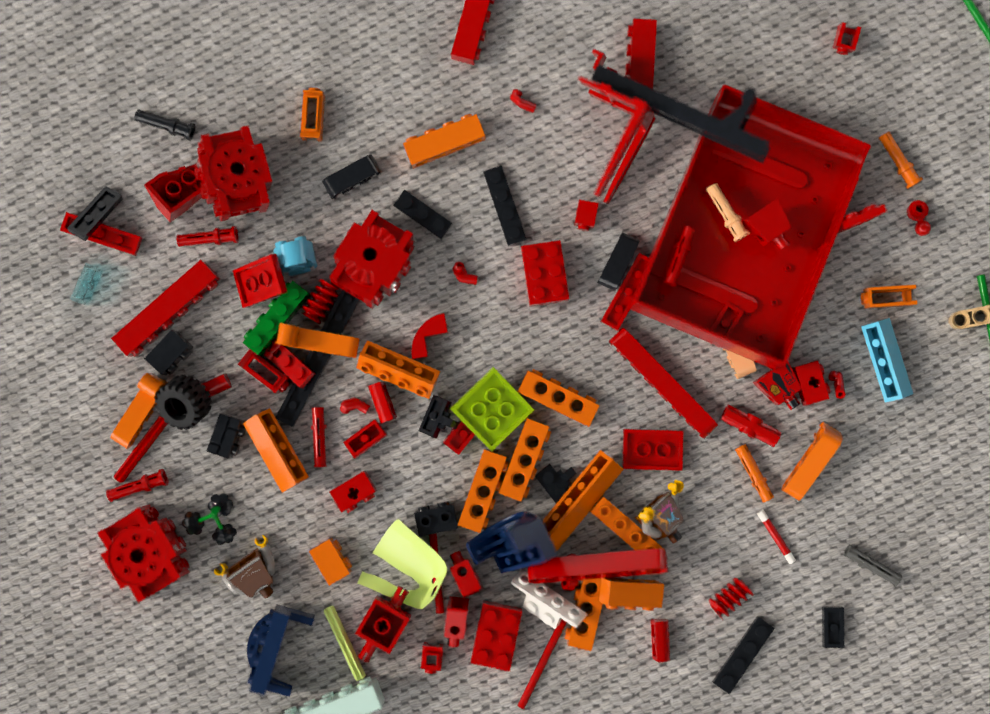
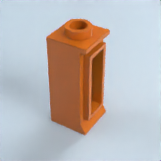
[300,88,325,142]
[860,285,918,309]

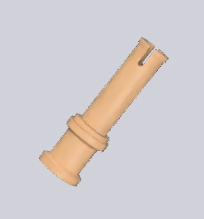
[706,183,750,242]

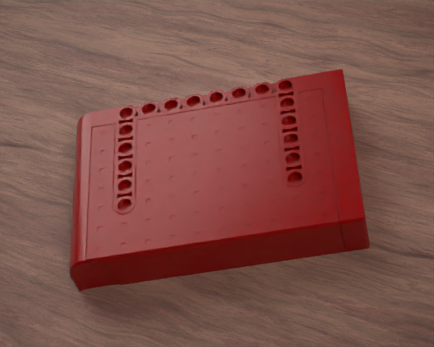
[629,85,871,370]

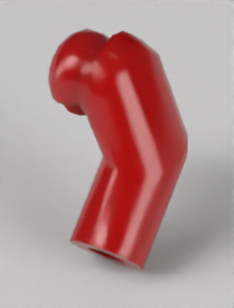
[510,89,536,113]
[453,262,478,285]
[828,370,846,399]
[340,397,370,414]

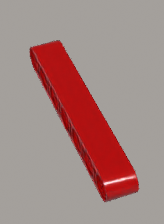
[608,327,718,439]
[528,548,668,584]

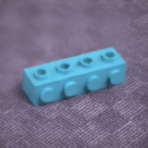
[861,318,914,403]

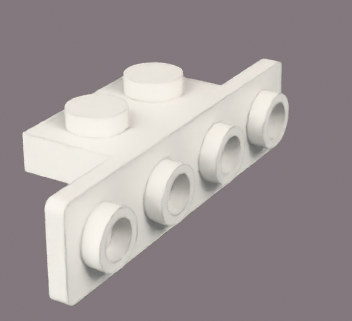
[511,570,587,629]

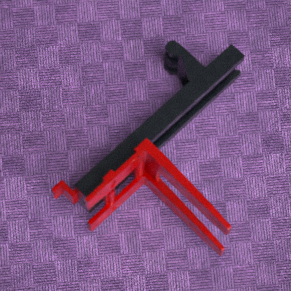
[579,49,770,205]

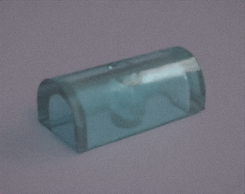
[69,263,103,306]

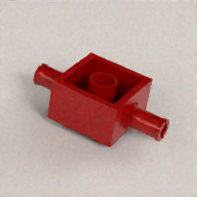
[355,586,411,663]

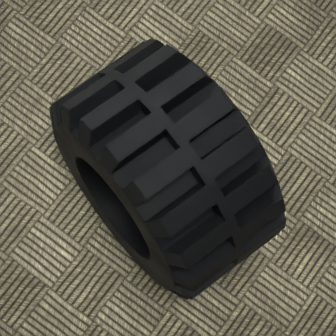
[155,375,212,430]

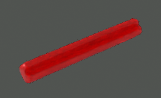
[114,416,168,483]

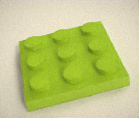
[450,367,534,451]

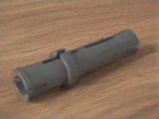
[843,545,902,586]

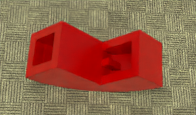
[411,313,448,360]

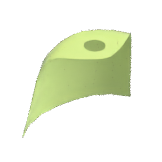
[357,519,447,609]

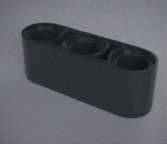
[322,155,381,199]
[597,232,640,291]

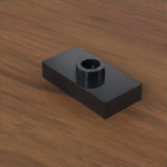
[822,606,844,648]

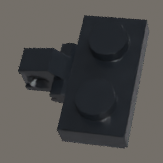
[418,394,459,439]
[535,464,577,503]

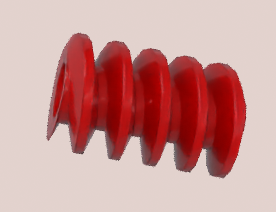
[302,279,339,324]
[708,578,754,621]

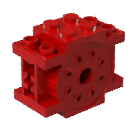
[194,125,272,222]
[330,210,415,309]
[97,504,190,603]

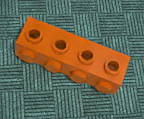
[403,114,486,169]
[356,340,440,399]
[243,408,309,493]

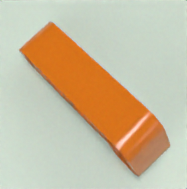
[276,324,360,358]
[110,373,167,449]
[781,422,843,501]

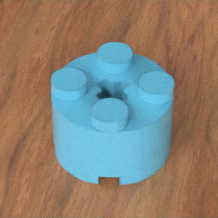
[273,236,318,276]

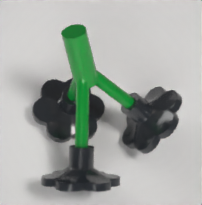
[182,493,237,545]

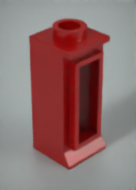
[237,349,290,394]

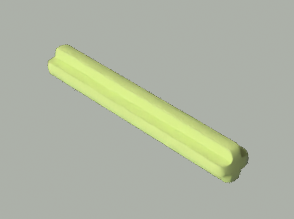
[324,606,366,681]

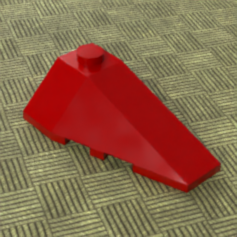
[144,164,202,223]

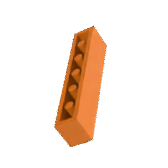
[542,450,624,552]

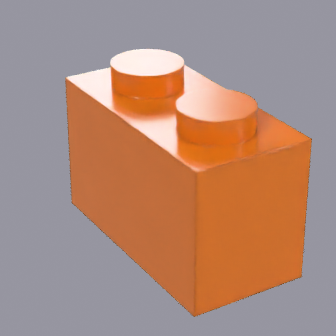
[309,537,352,586]

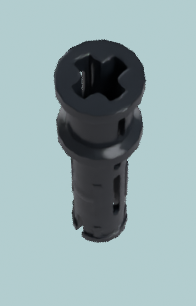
[134,109,196,141]

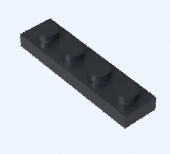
[483,165,527,246]
[712,616,775,694]

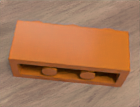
[599,578,665,611]

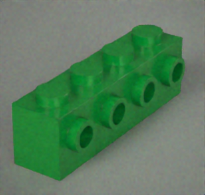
[242,280,311,356]

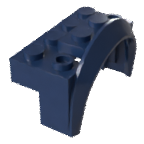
[466,511,558,573]
[247,604,315,697]

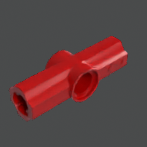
[720,404,782,447]

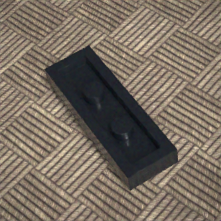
[68,186,123,241]
[393,190,453,240]

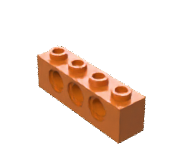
[518,369,600,427]
[499,418,551,502]
[458,449,509,533]
[590,496,664,550]
[564,578,603,651]

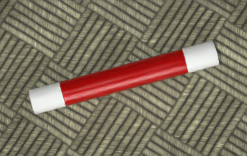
[757,509,796,564]

